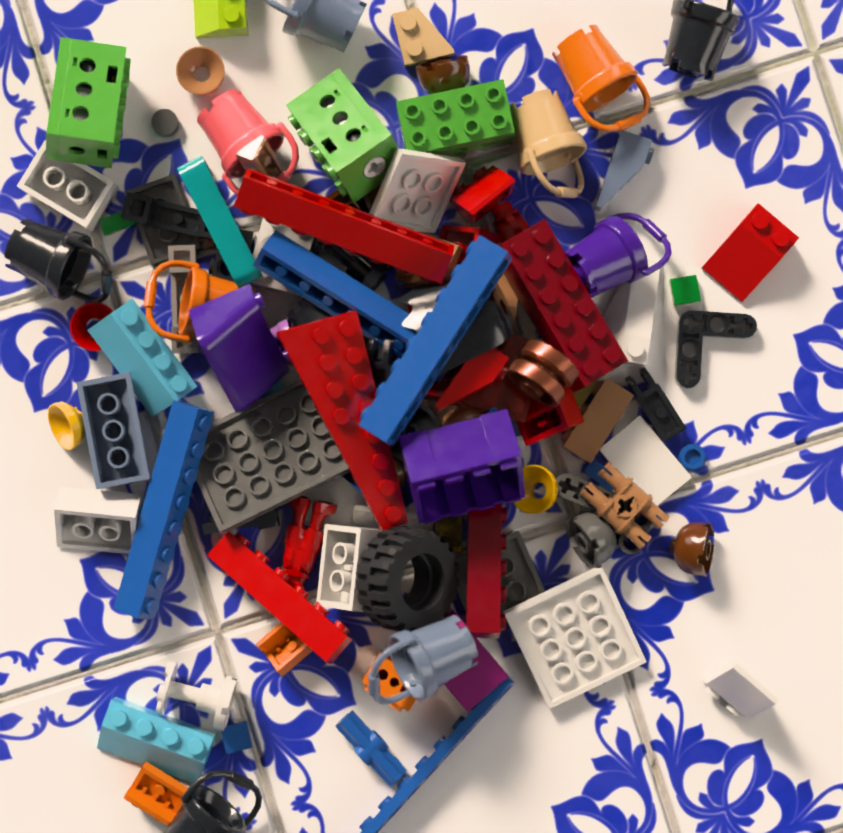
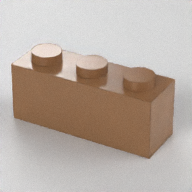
[561,378,634,464]

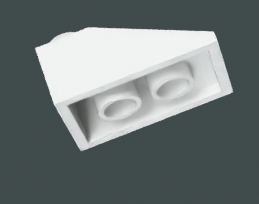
[702,656,779,719]

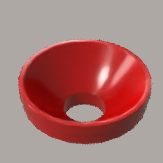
[70,302,113,351]

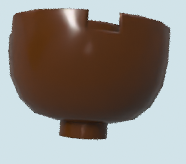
[415,55,470,94]
[669,522,715,577]

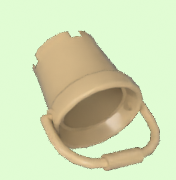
[509,89,587,198]

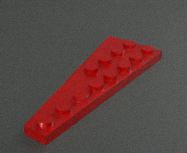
[276,311,409,530]

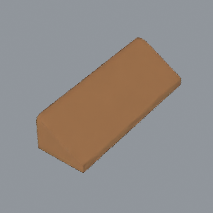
[236,135,286,178]

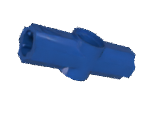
[335,709,407,786]

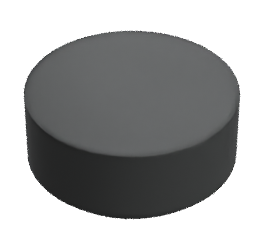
[151,109,179,137]

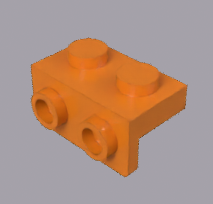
[256,622,313,677]
[124,761,188,826]

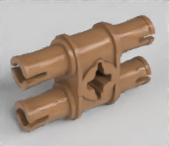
[579,461,670,550]

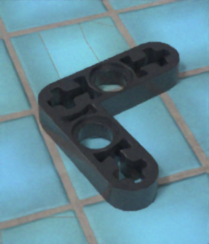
[675,310,757,389]

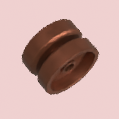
[507,339,579,407]

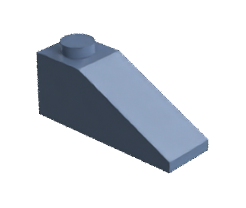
[594,131,654,211]

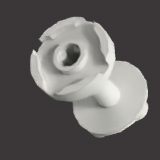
[156,661,238,731]

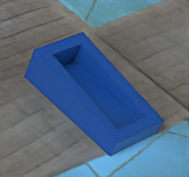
[583,459,614,491]

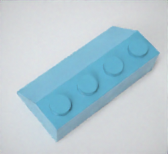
[88,298,198,417]
[97,697,217,783]

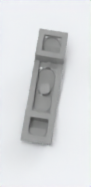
[168,245,200,354]

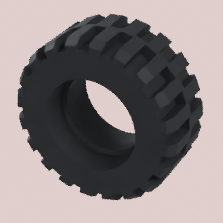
[355,526,459,632]

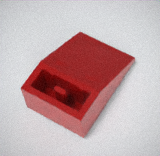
[511,381,584,446]

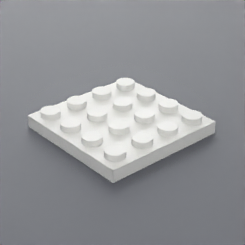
[503,565,647,709]

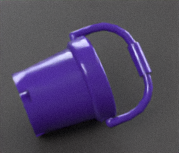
[564,213,672,298]

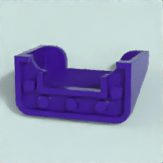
[189,284,293,413]

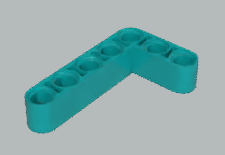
[177,156,263,288]

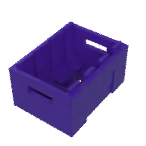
[399,409,525,524]

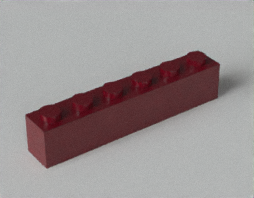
[466,503,507,639]

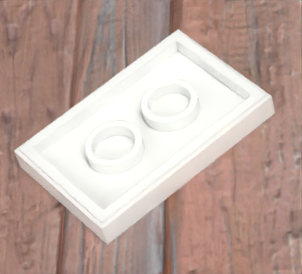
[599,415,692,506]

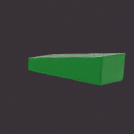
[99,211,137,236]

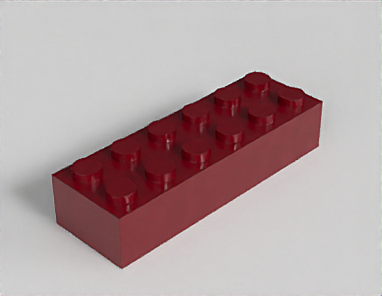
[498,219,628,393]

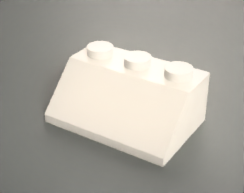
[54,486,142,554]

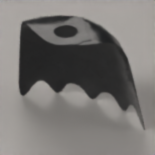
[398,276,513,376]

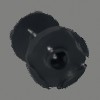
[311,241,394,291]

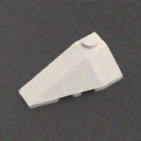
[603,259,660,367]

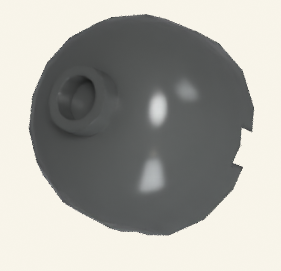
[566,512,617,568]

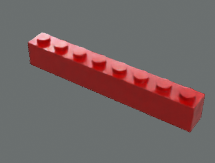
[233,168,454,284]

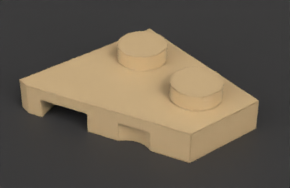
[392,8,455,67]

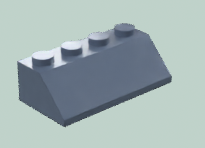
[76,372,151,489]

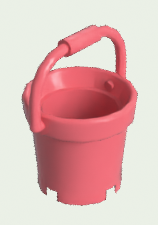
[197,89,299,195]

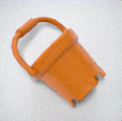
[552,24,650,132]
[143,260,256,343]

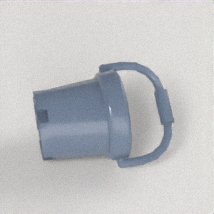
[264,0,367,53]
[368,615,478,704]

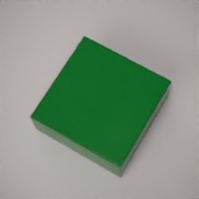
[669,275,701,306]

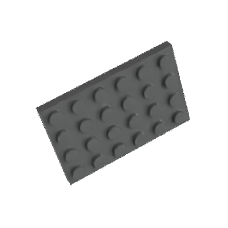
[196,380,350,535]

